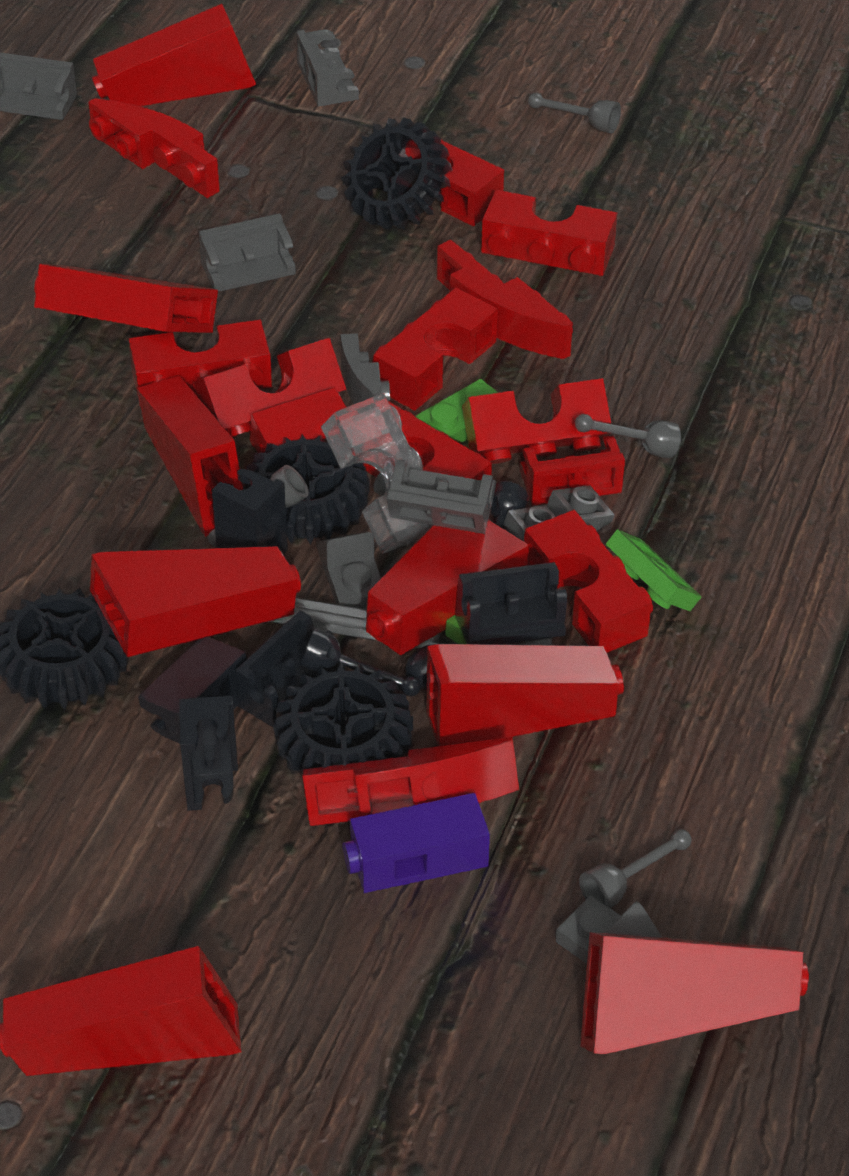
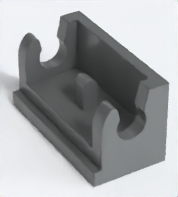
[296,30,359,107]
[0,53,77,120]
[199,213,296,292]
[386,460,496,534]

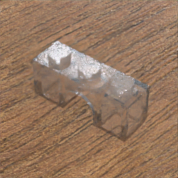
[321,393,433,554]

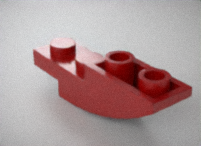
[88,98,220,198]
[437,240,573,359]
[302,737,519,826]

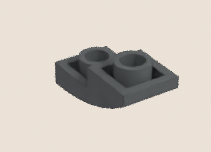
[340,333,390,417]
[503,485,614,541]

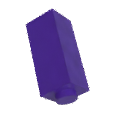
[343,793,490,893]

